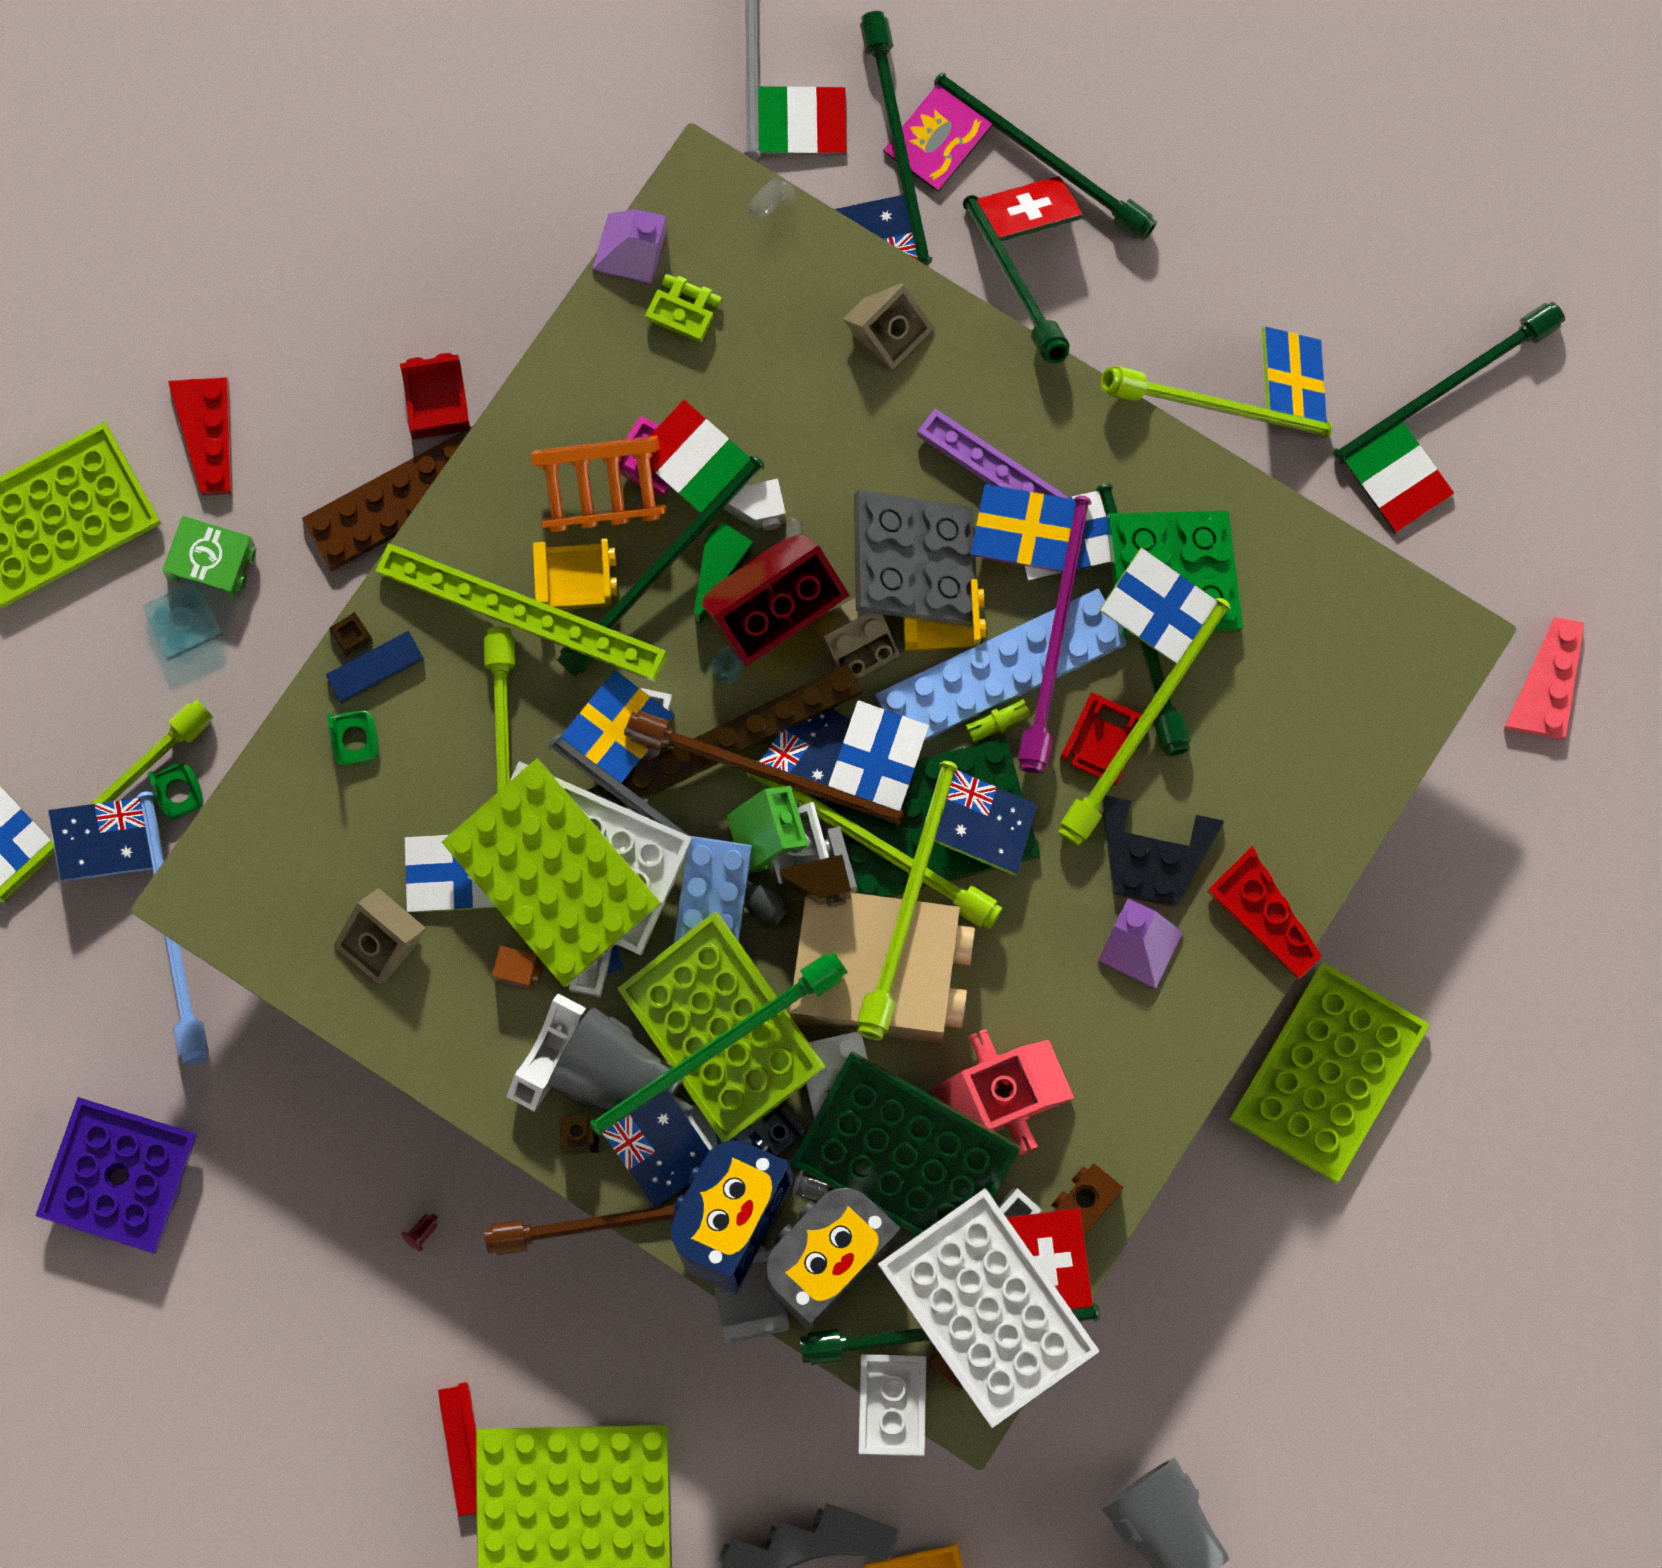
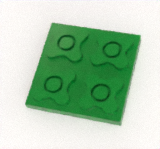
[1106,510,1243,636]

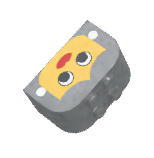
[766,1188,901,1332]

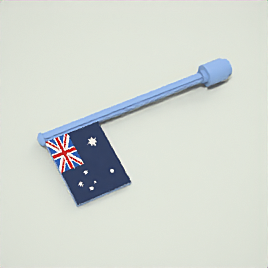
[48,792,209,1065]

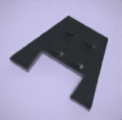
[1102,795,1224,907]

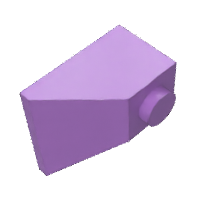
[593,209,667,285]
[1098,898,1183,989]

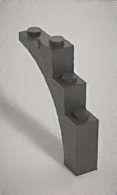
[719,1503,900,1568]

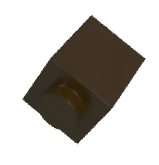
[779,854,852,907]

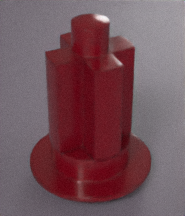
[401,1213,438,1252]

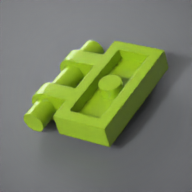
[645,274,722,343]

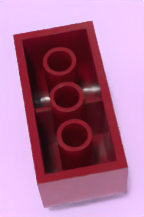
[702,535,850,667]

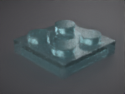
[142,582,223,661]

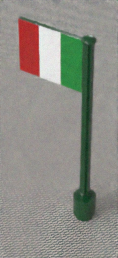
[1333,301,1565,534]
[557,399,765,677]

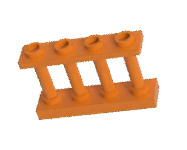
[531,436,667,532]

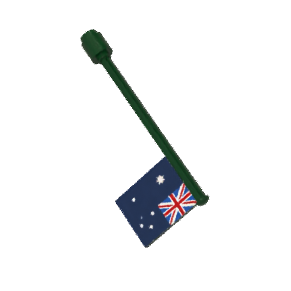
[835,11,933,266]

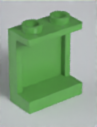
[726,786,808,874]

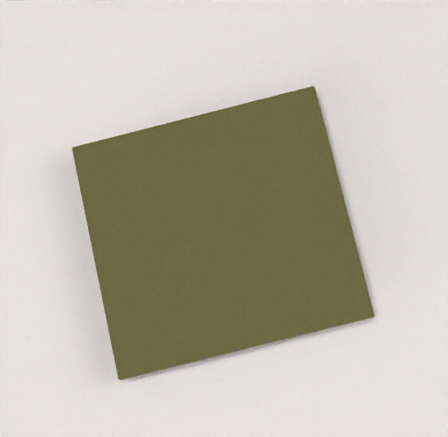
[131,123,1516,1470]

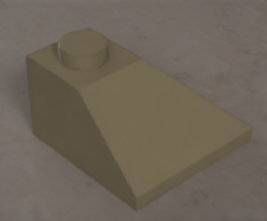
[843,283,934,370]

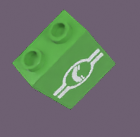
[162,516,257,600]

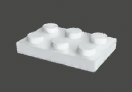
[859,1354,926,1456]

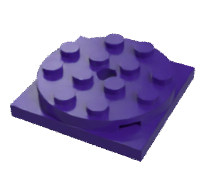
[35,1097,198,1254]

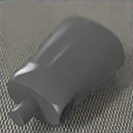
[548,1007,694,1118]
[1101,1457,1229,1568]

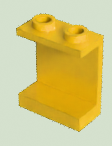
[903,579,986,651]

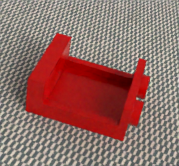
[400,353,471,440]

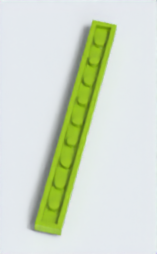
[376,543,668,682]

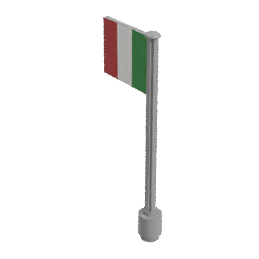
[744,0,847,160]

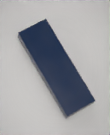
[326,630,424,704]

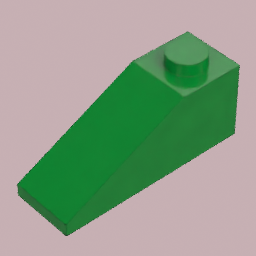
[694,522,754,624]

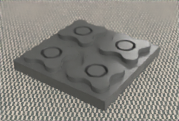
[854,490,975,627]

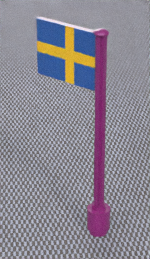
[971,484,1092,774]

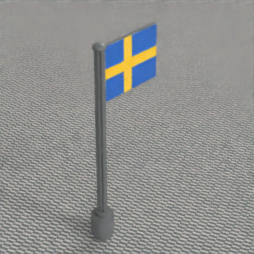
[548,670,791,927]

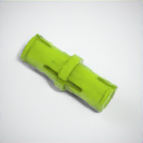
[966,699,1031,744]

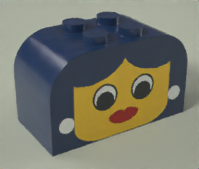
[671,1141,794,1295]

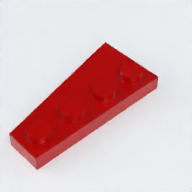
[168,377,232,496]
[1207,846,1322,980]

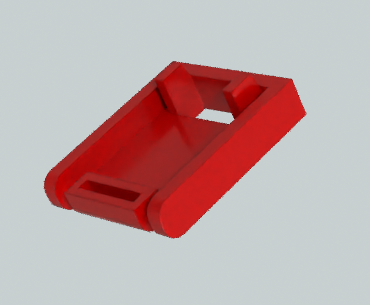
[1060,692,1142,786]

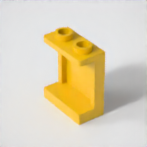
[533,539,618,610]

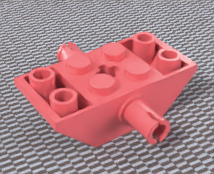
[931,1029,1074,1155]

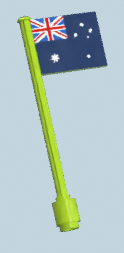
[747,709,1003,930]
[856,761,1037,1040]

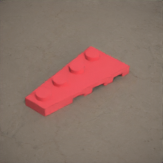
[1504,617,1584,740]

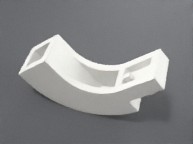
[506,994,586,1112]

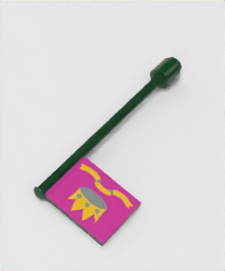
[883,73,1157,241]

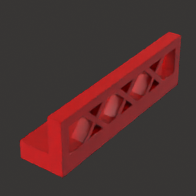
[438,1382,477,1517]

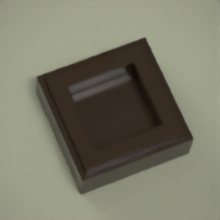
[329,612,373,656]

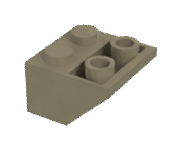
[812,598,900,680]

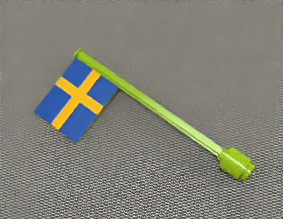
[1100,326,1333,438]

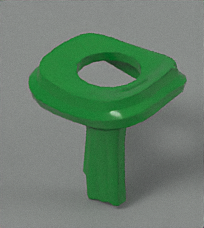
[327,710,379,766]
[148,763,204,820]

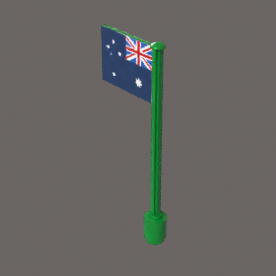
[590,952,848,1208]

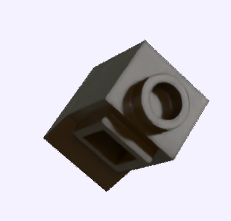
[560,1115,599,1154]

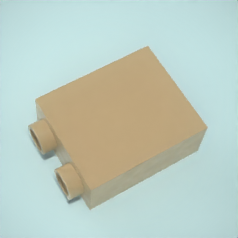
[790,893,975,1044]

